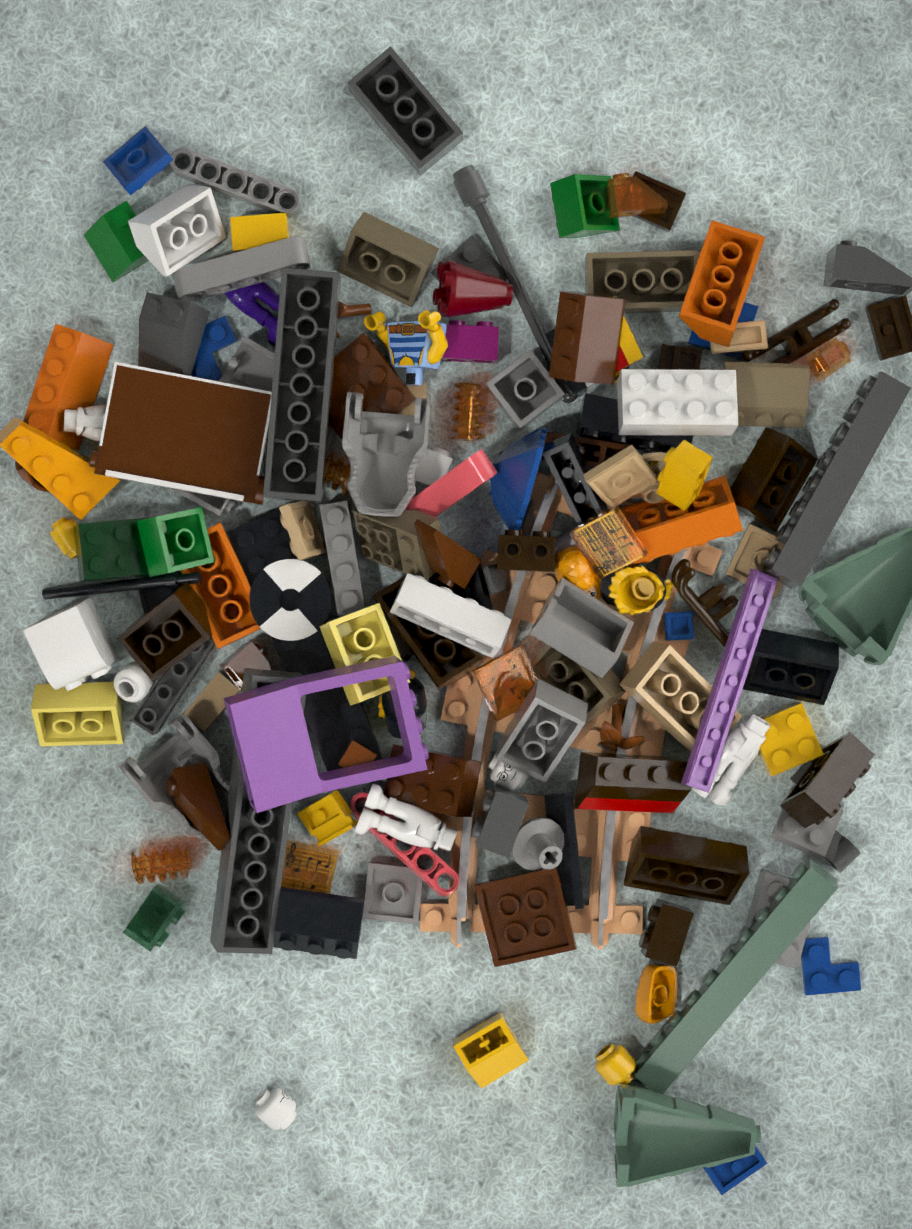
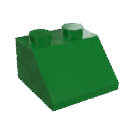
[550,174,620,238]
[84,201,149,283]
[137,507,215,577]

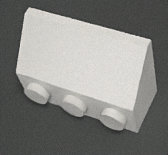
[128,184,226,277]

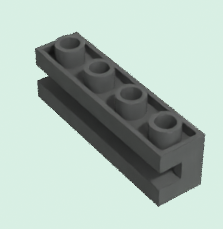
[130,637,215,735]

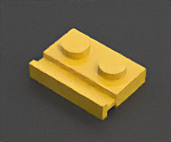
[297,789,358,847]

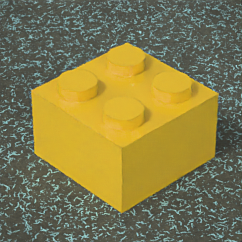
[758,702,824,777]

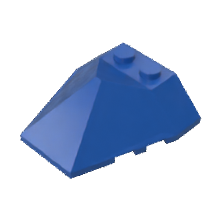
[489,427,548,530]

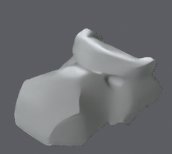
[342,392,431,517]
[119,713,230,841]

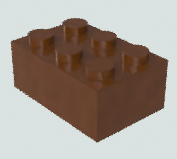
[384,744,482,817]

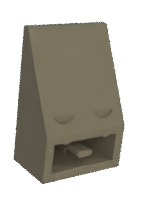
[353,509,441,580]

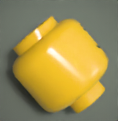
[595,1043,636,1086]

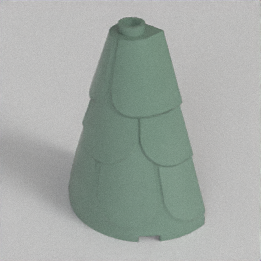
[798,526,912,665]
[614,1084,761,1187]

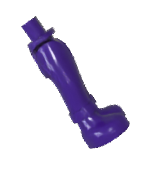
[224,282,280,347]

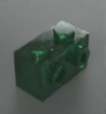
[123,883,185,952]

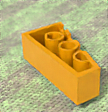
[0,417,121,520]

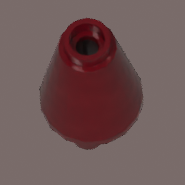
[432,260,513,317]

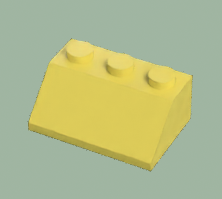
[320,603,410,706]
[31,682,124,746]

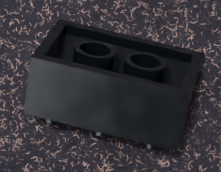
[743,629,839,705]
[273,887,365,959]

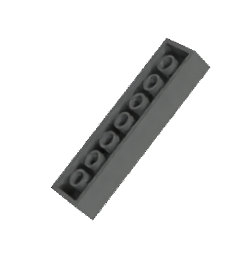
[263,268,341,503]
[762,371,911,589]

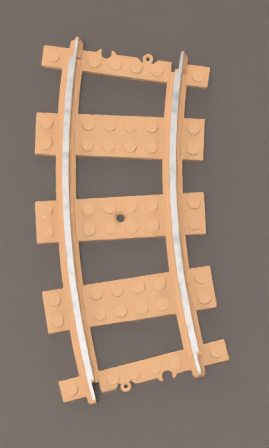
[420,472,723,949]

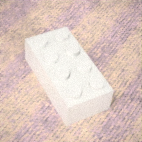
[617,369,738,436]

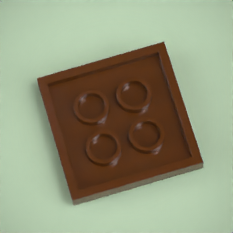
[329,333,416,440]
[474,867,577,967]

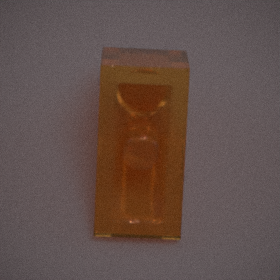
[606,173,668,218]
[804,338,852,382]

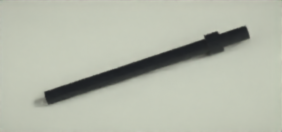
[42,572,202,600]

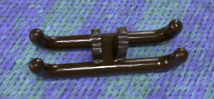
[742,299,851,364]
[672,559,739,647]

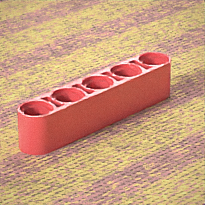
[405,449,498,517]
[350,792,459,897]

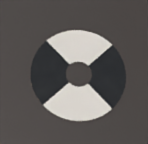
[249,559,331,641]

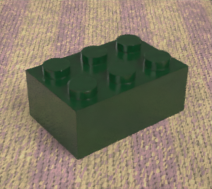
[74,517,152,582]

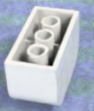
[23,597,117,691]

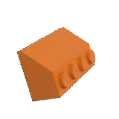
[679,220,765,347]
[23,323,114,450]
[618,475,743,565]
[181,523,261,649]

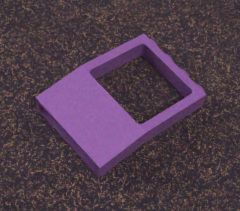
[224,656,429,813]

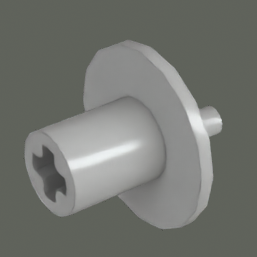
[511,817,564,870]

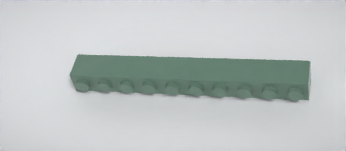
[634,859,838,1094]

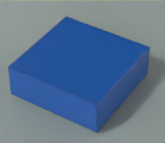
[664,611,694,641]

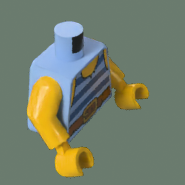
[364,310,448,386]

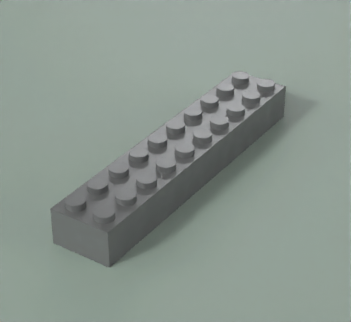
[210,668,306,954]

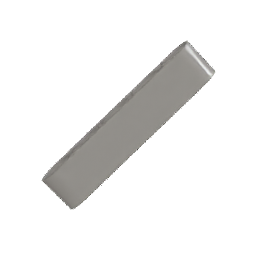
[170,148,301,218]
[172,236,311,302]

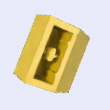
[453,1011,529,1088]

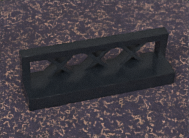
[544,792,584,909]

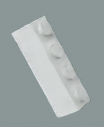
[390,573,512,658]

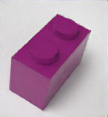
[441,320,499,363]

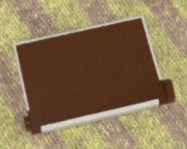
[90,362,272,505]

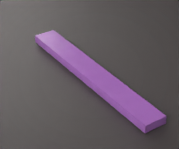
[681,569,778,793]

